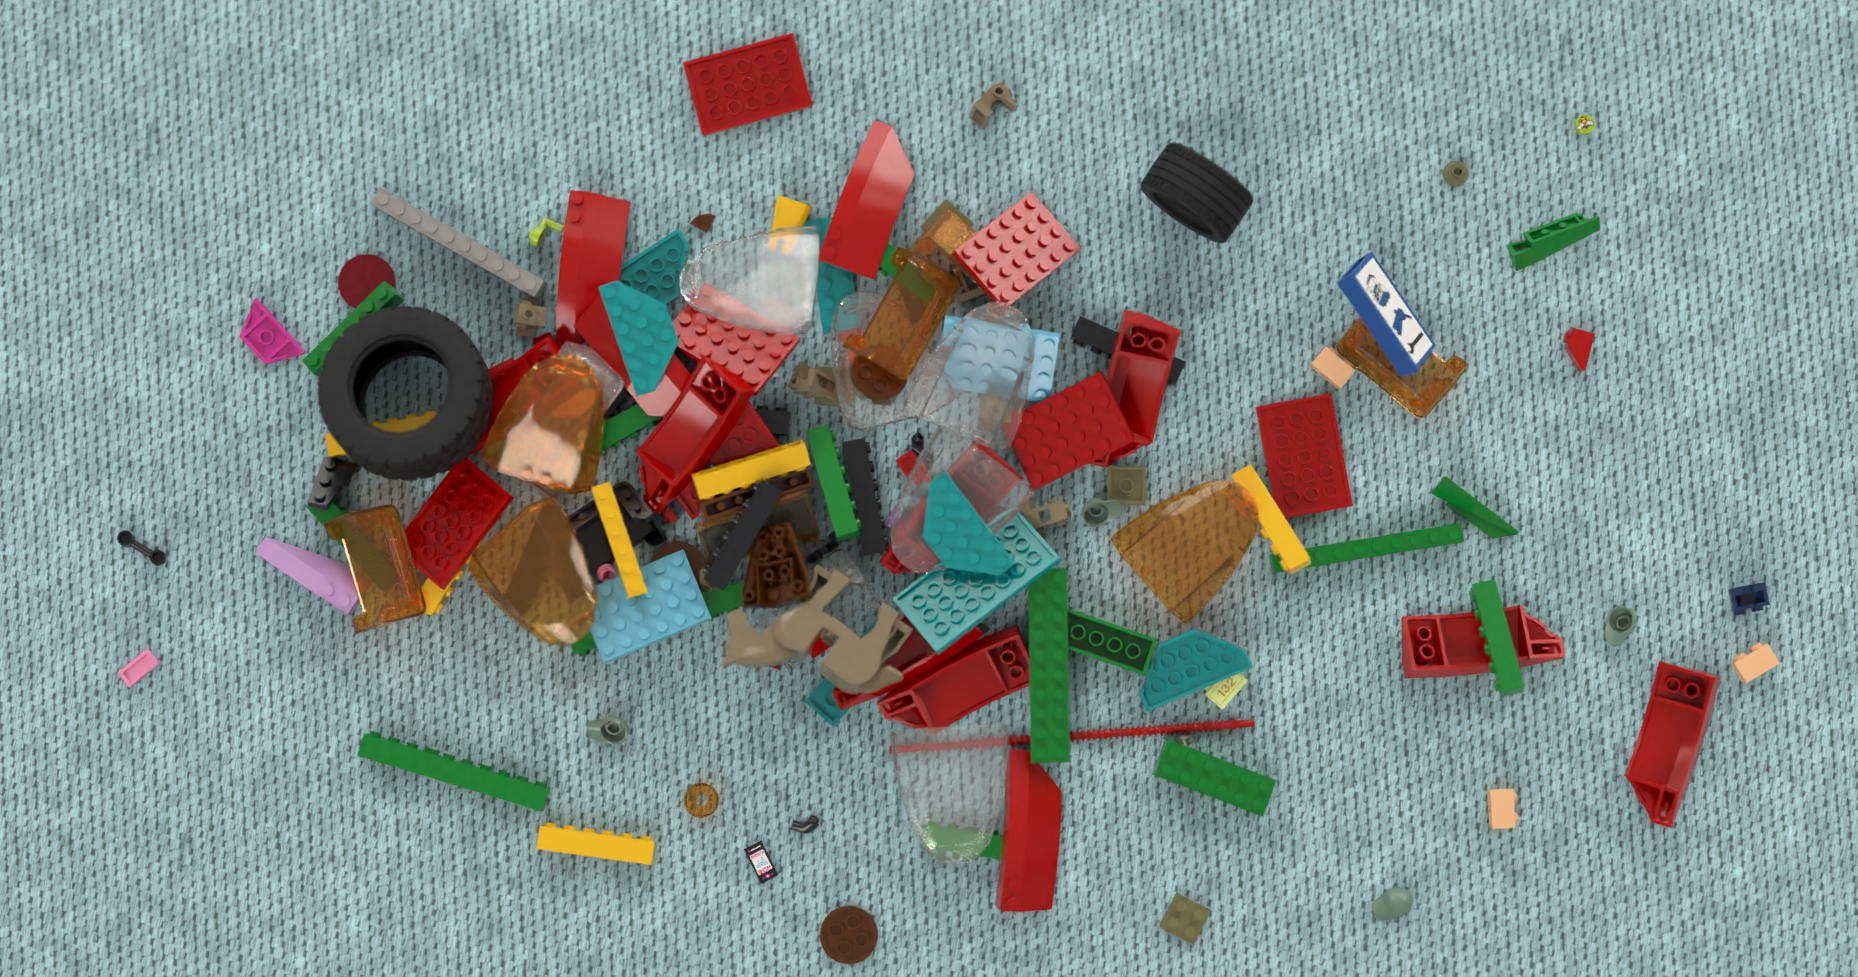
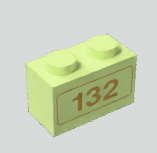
[1204,673,1248,710]

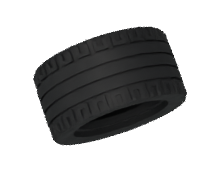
[1140,142,1253,243]

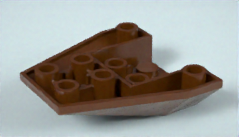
[742,522,810,608]

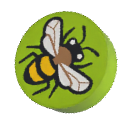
[1574,115,1595,135]

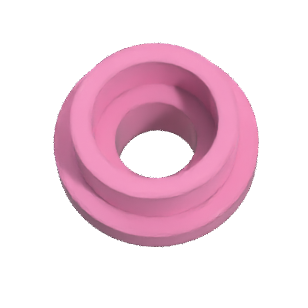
[597,564,616,582]

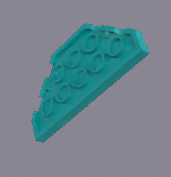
[620,228,689,305]
[598,281,679,397]
[923,471,1016,575]
[1139,629,1253,712]

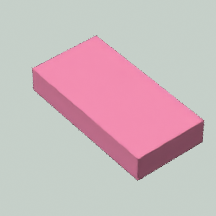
[117,648,160,688]

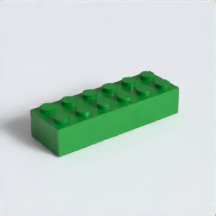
[1067,608,1157,676]
[1152,738,1276,817]

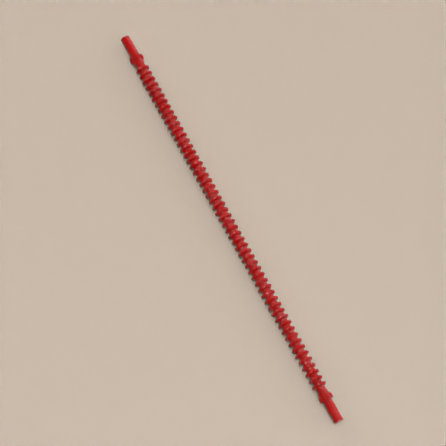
[889,719,1255,754]

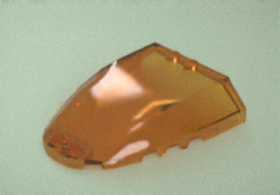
[481,355,604,495]
[1110,480,1259,624]
[468,496,598,646]

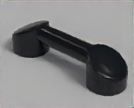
[117,530,166,566]

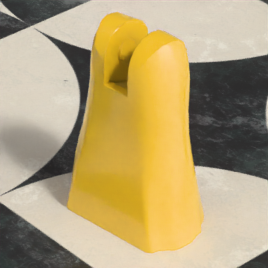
[769,195,812,254]

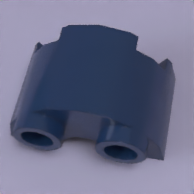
[1728,582,1770,616]

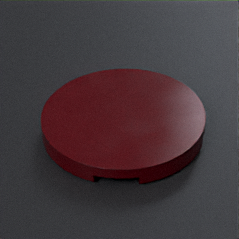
[338,254,396,309]

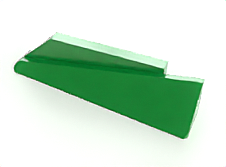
[1506,213,1600,271]
[1431,476,1519,539]

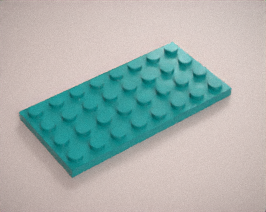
[892,506,1061,654]

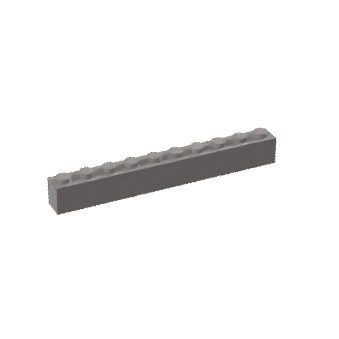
[370,187,547,300]

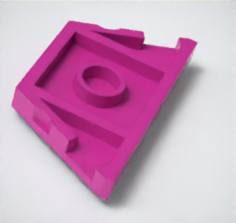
[239,298,306,365]

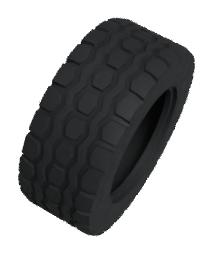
[318,306,494,481]

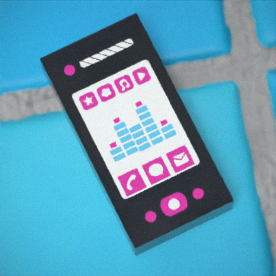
[744,840,778,884]

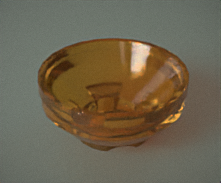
[684,783,719,818]

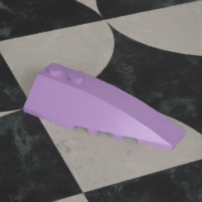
[255,537,373,615]

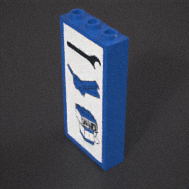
[1337,252,1436,377]

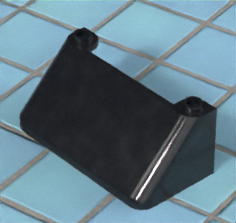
[533,481,667,603]

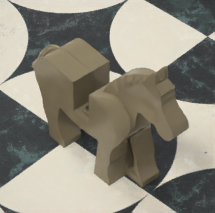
[722,564,913,694]

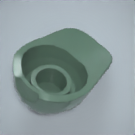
[1081,498,1122,527]
[1605,606,1636,646]
[587,716,629,745]
[1372,887,1413,920]

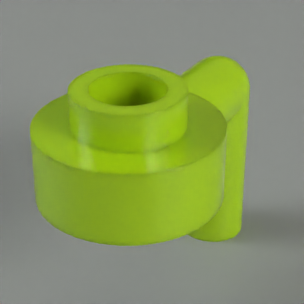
[528,218,564,247]

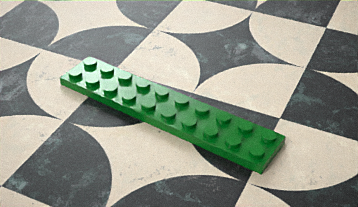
[1028,568,1070,763]

